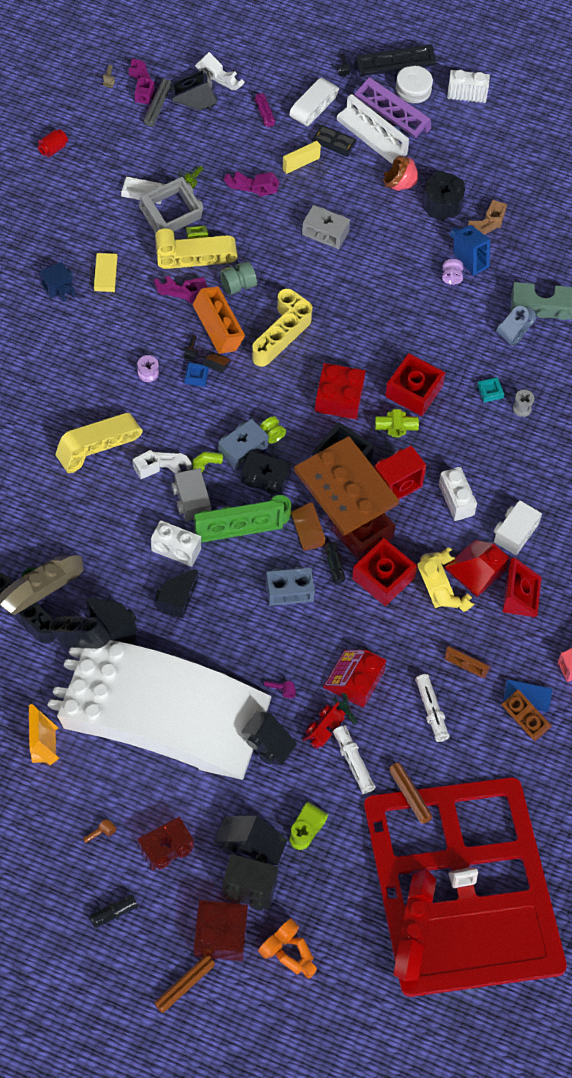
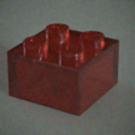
[332,513,396,561]
[194,900,248,961]

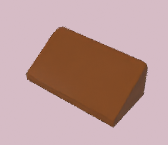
[291,502,325,551]
[444,646,492,679]

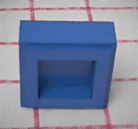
[185,362,209,387]

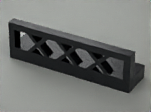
[354,44,436,77]

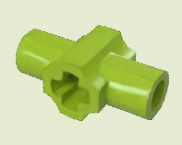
[375,409,419,437]

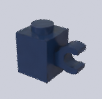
[39,262,76,302]

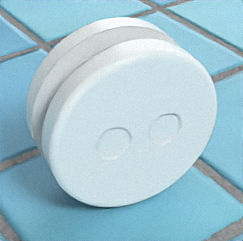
[396,66,433,103]

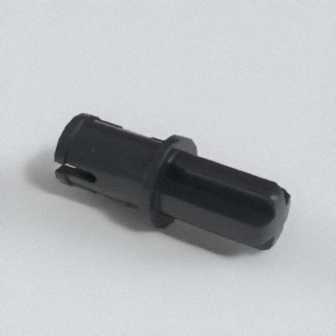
[89,894,138,928]

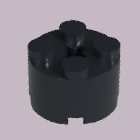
[423,171,465,220]

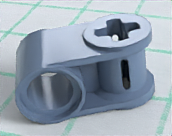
[496,306,536,346]

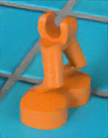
[258,918,317,979]

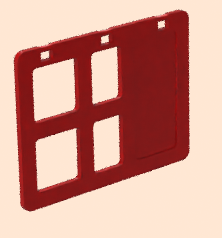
[364,777,567,997]

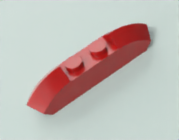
[393,868,437,981]

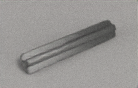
[144,78,171,127]

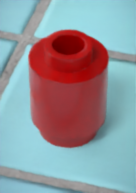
[38,129,68,157]

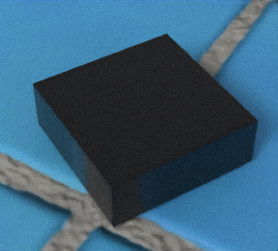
[203,352,231,373]

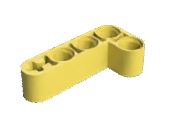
[155,229,238,269]
[252,289,313,367]
[55,413,143,473]

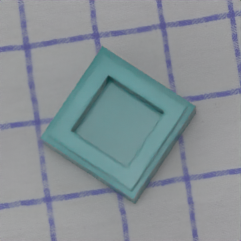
[477,377,504,403]

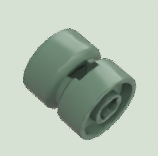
[220,261,257,296]

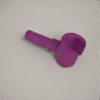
[264,681,296,698]

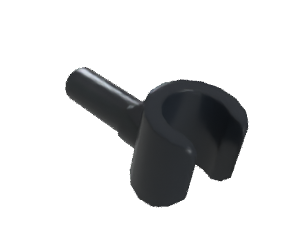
[337,54,350,77]
[184,335,198,362]

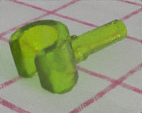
[184,166,203,189]

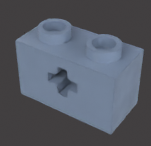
[218,419,269,470]

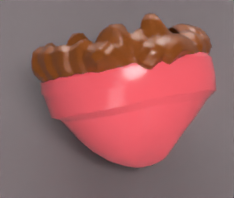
[383,155,418,191]

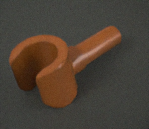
[83,819,117,843]

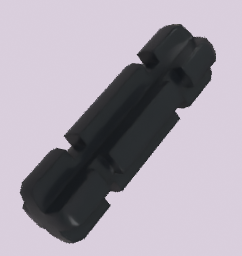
[325,542,345,584]

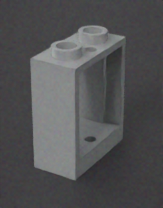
[139,177,203,233]

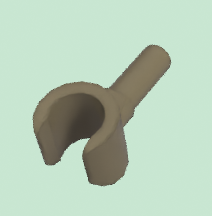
[103,65,115,88]

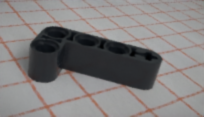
[0,573,56,644]

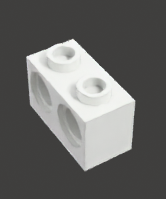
[151,520,201,567]

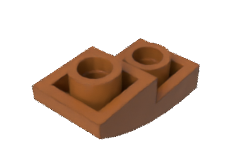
[501,689,552,741]

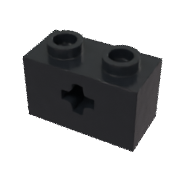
[241,451,291,495]

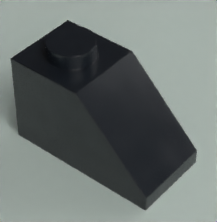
[155,569,198,619]

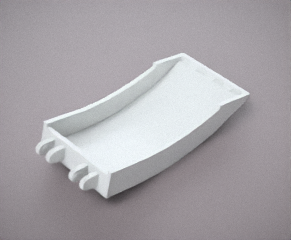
[48,640,271,780]

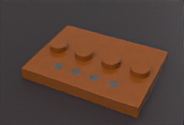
[294,436,399,536]

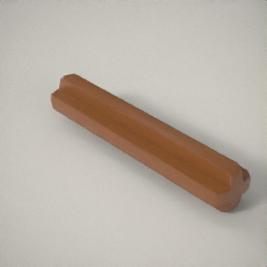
[389,762,432,824]
[155,955,215,1013]

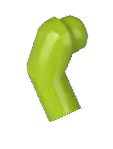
[192,451,223,472]

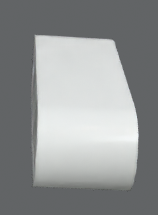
[289,77,339,127]

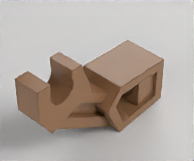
[468,200,507,235]

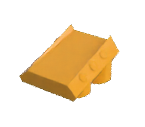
[29,704,59,765]

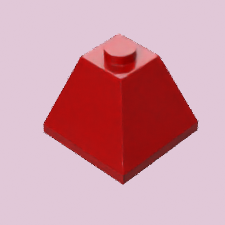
[444,540,510,597]

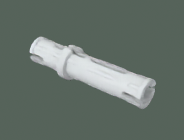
[415,674,450,742]
[333,725,376,794]

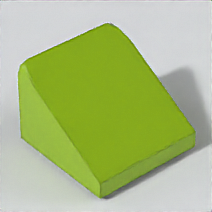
[186,225,208,239]

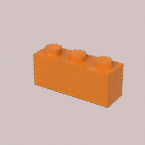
[192,286,245,354]

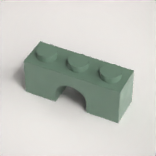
[511,282,572,320]

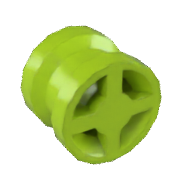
[260,416,286,444]

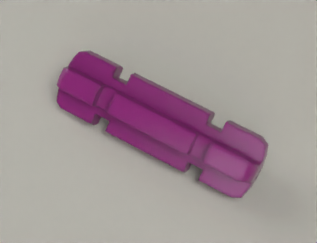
[255,93,275,128]

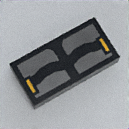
[312,124,357,157]

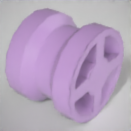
[442,259,463,285]
[137,355,159,382]

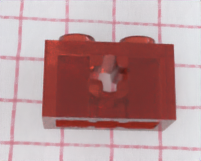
[137,816,194,871]

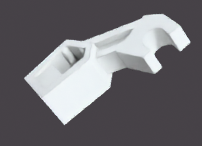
[195,52,245,90]
[133,450,192,479]

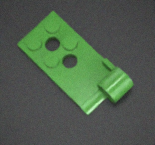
[194,495,291,542]

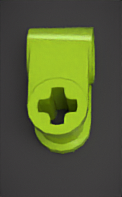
[289,802,329,850]

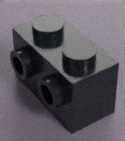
[241,711,297,765]

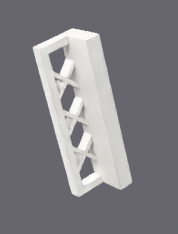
[337,94,409,164]

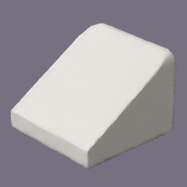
[449,868,478,888]

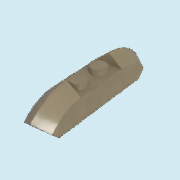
[0,555,84,615]

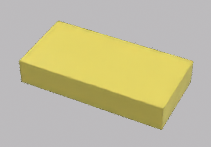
[282,141,321,174]
[94,253,118,292]

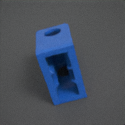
[450,225,490,276]

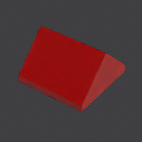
[503,557,542,617]

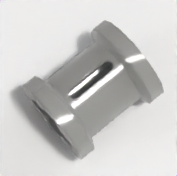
[513,390,535,417]

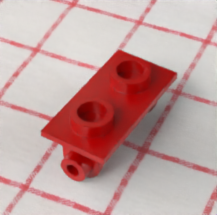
[302,702,345,749]

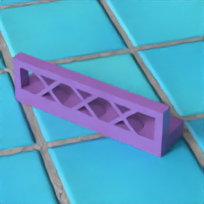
[354,77,431,138]

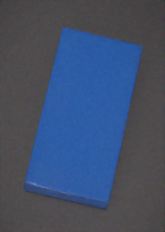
[503,679,552,712]

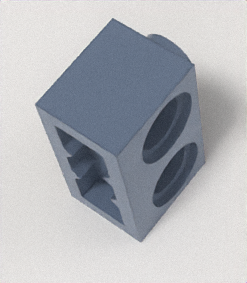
[266,567,315,606]

